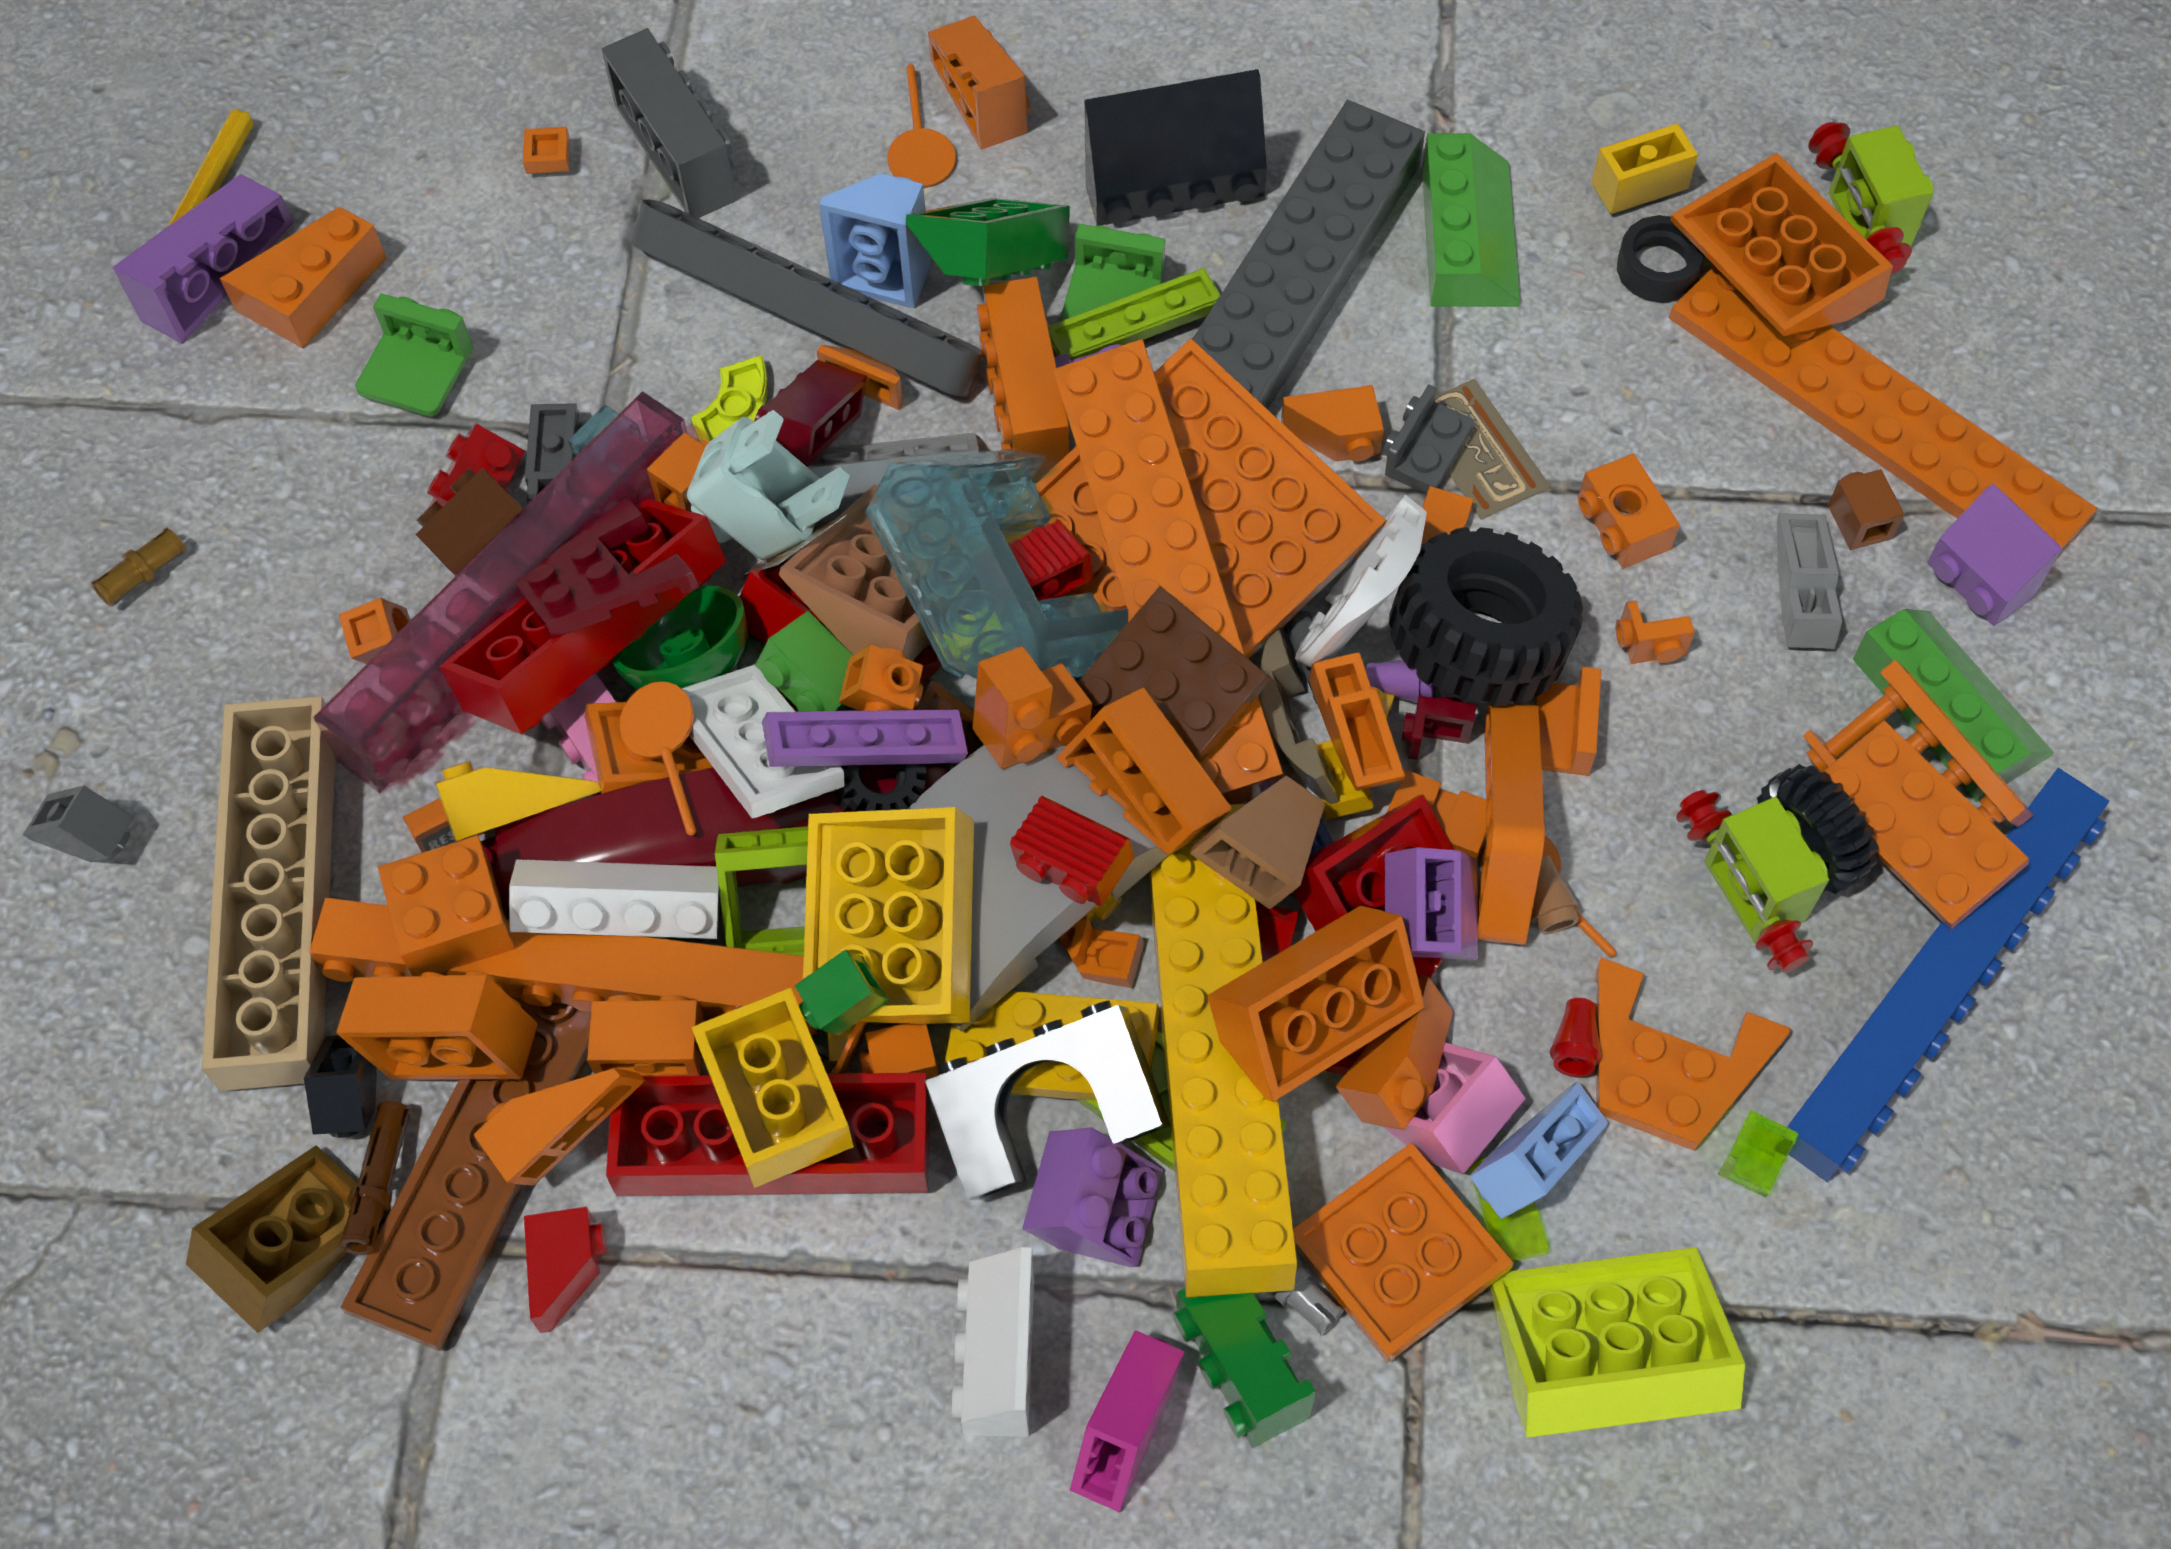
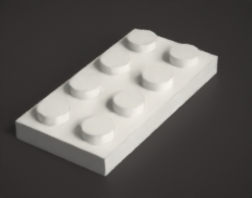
[681,665,844,819]

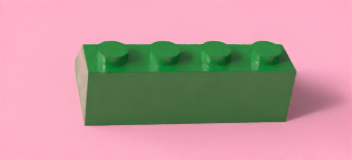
[906,198,1070,286]

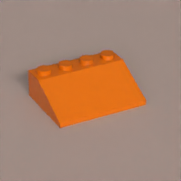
[1670,152,1893,336]

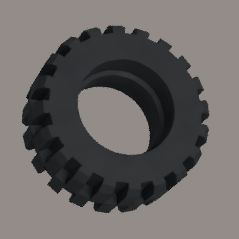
[1389,527,1583,707]

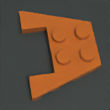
[1596,957,1791,1151]

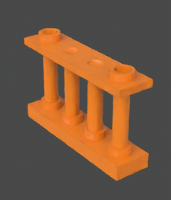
[1803,659,2034,827]

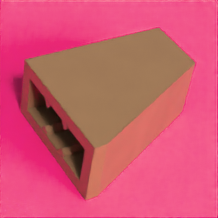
[1190,775,1325,909]

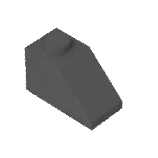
[23,785,134,862]

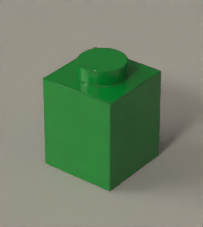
[794,949,889,1036]

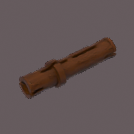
[340,1101,411,1255]

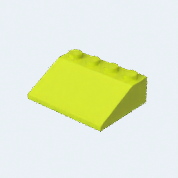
[1490,1247,1745,1438]

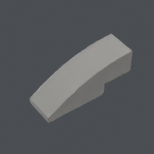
[1777,513,1843,649]

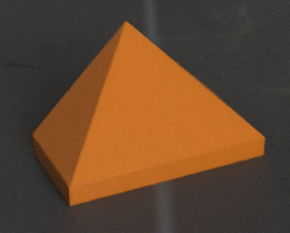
[817,345,903,410]

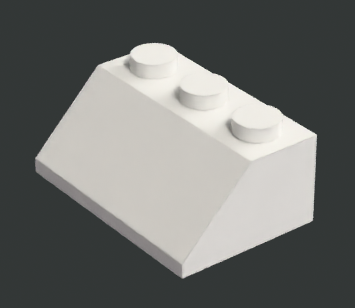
[952,1247,1035,1437]

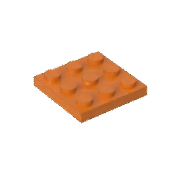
[1293,1142,1513,1363]

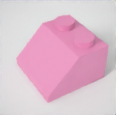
[1382,1043,1526,1174]

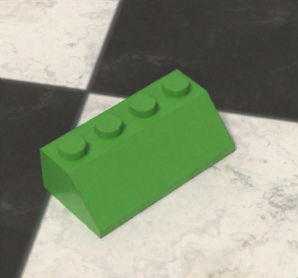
[1422,133,1520,307]
[1853,609,2054,803]

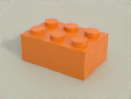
[336,971,538,1080]

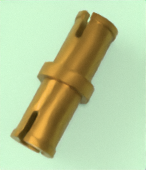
[90,527,186,607]

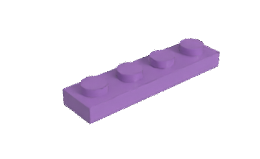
[762,710,968,767]

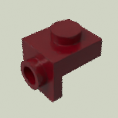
[1401,696,1476,760]

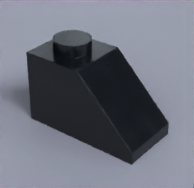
[304,1035,377,1138]

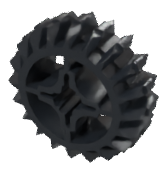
[1757,764,1879,894]

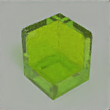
[1718,1110,1798,1198]

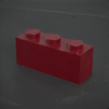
[754,360,867,467]

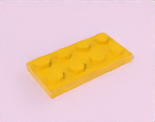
[945,991,1160,1101]

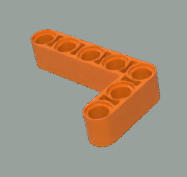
[1478,702,1545,945]

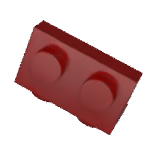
[427,423,525,508]

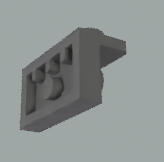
[1382,384,1476,494]

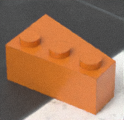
[928,15,1031,150]
[220,206,386,348]
[1056,687,1232,855]

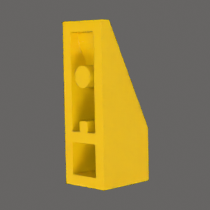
[434,761,601,841]

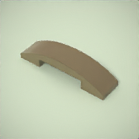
[1261,628,1339,805]

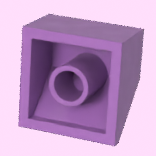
[1927,483,2063,626]

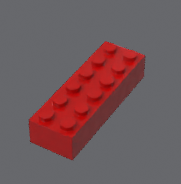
[439,498,727,735]
[606,1073,930,1196]

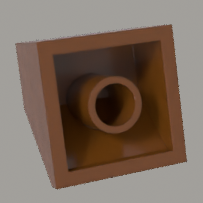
[415,468,524,576]

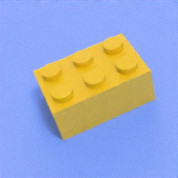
[691,988,854,1188]

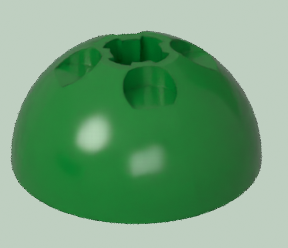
[611,586,748,690]

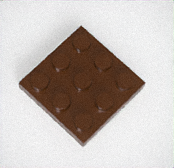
[1077,586,1272,764]

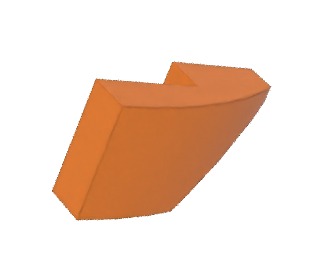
[1058,918,1144,988]

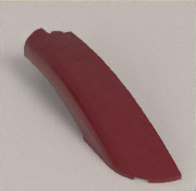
[481,763,950,920]

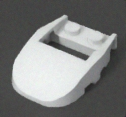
[1295,494,1427,668]

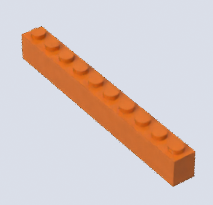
[309,898,819,1035]

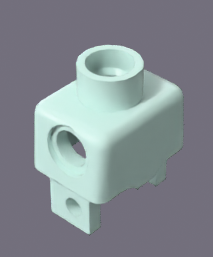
[687,410,850,560]

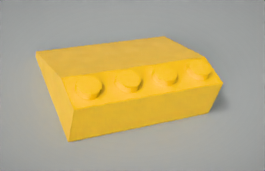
[802,807,974,1024]

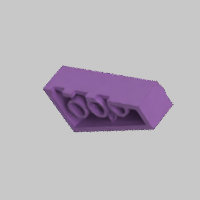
[112,174,293,344]

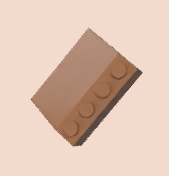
[779,485,996,661]

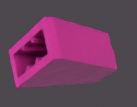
[1070,1330,1185,1513]

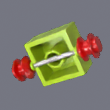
[1808,122,1934,274]
[1676,790,1829,973]

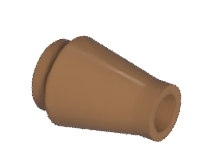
[1531,856,1579,934]

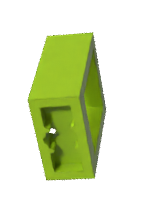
[715,826,808,956]

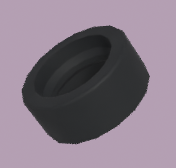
[1616,215,1705,302]

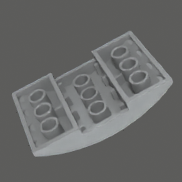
[907,745,1168,1032]

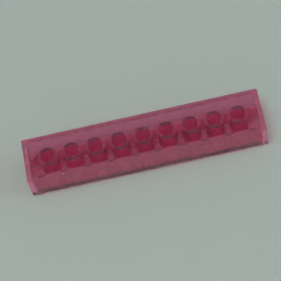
[313,391,688,794]

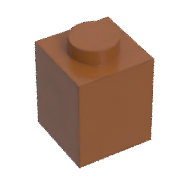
[1828,469,1905,550]

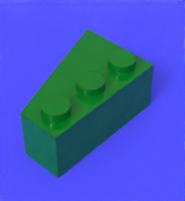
[1172,1288,1316,1449]

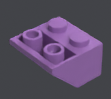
[1385,847,1478,960]
[1022,1127,1163,1267]

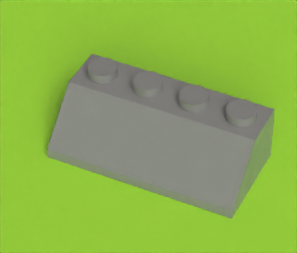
[808,433,985,525]

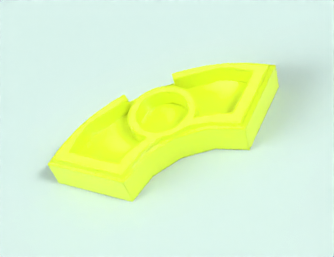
[691,355,768,442]

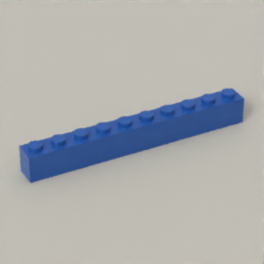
[1775,767,2110,1183]

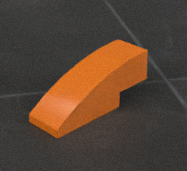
[1309,652,1405,791]

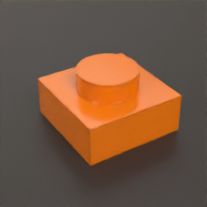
[523,127,570,174]

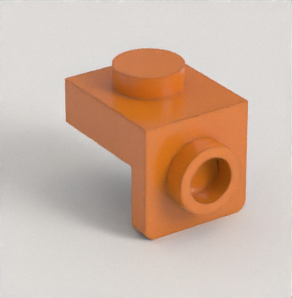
[1615,600,1695,664]

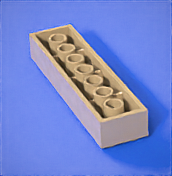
[202,696,337,1091]

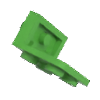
[1061,224,1166,321]
[355,293,474,417]

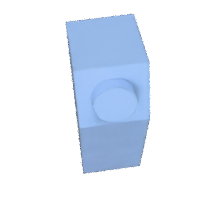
[1469,1082,1609,1219]

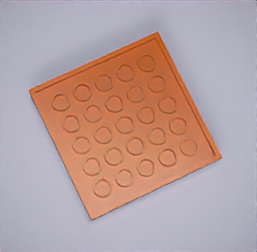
[989,338,1387,659]

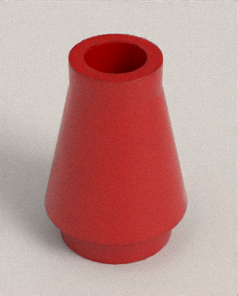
[1549,998,1601,1077]

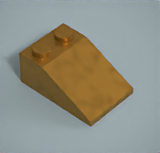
[186,1145,387,1333]

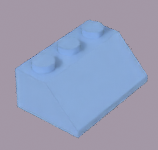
[819,173,931,309]

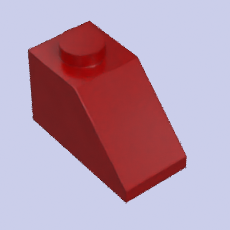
[524,1206,607,1333]

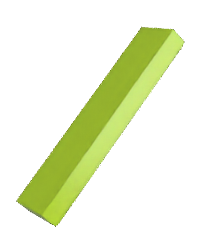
[1047,268,1220,360]

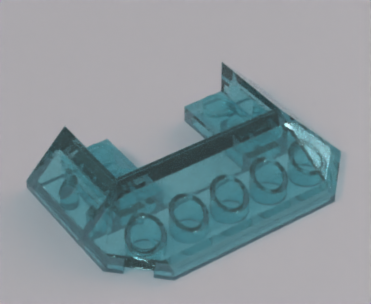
[865,449,1128,682]

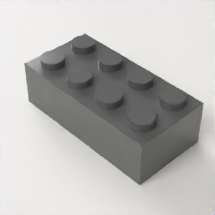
[601,28,738,218]

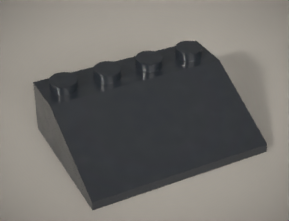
[1084,69,1267,226]

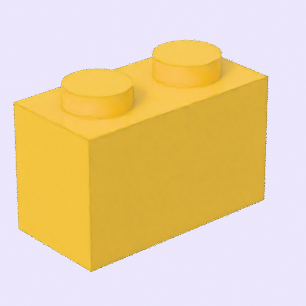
[1591,123,1698,214]

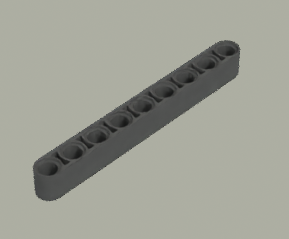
[630,199,983,396]

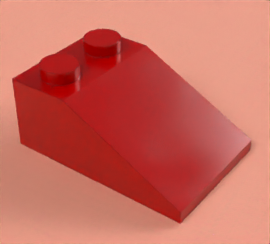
[1293,794,1454,932]

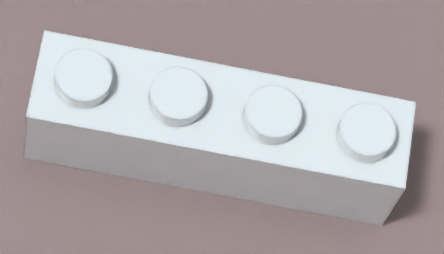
[509,859,720,939]

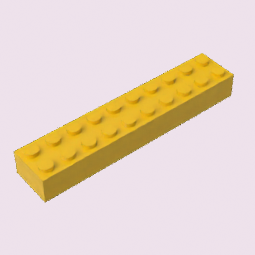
[1148,804,1297,1297]

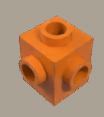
[839,644,923,711]

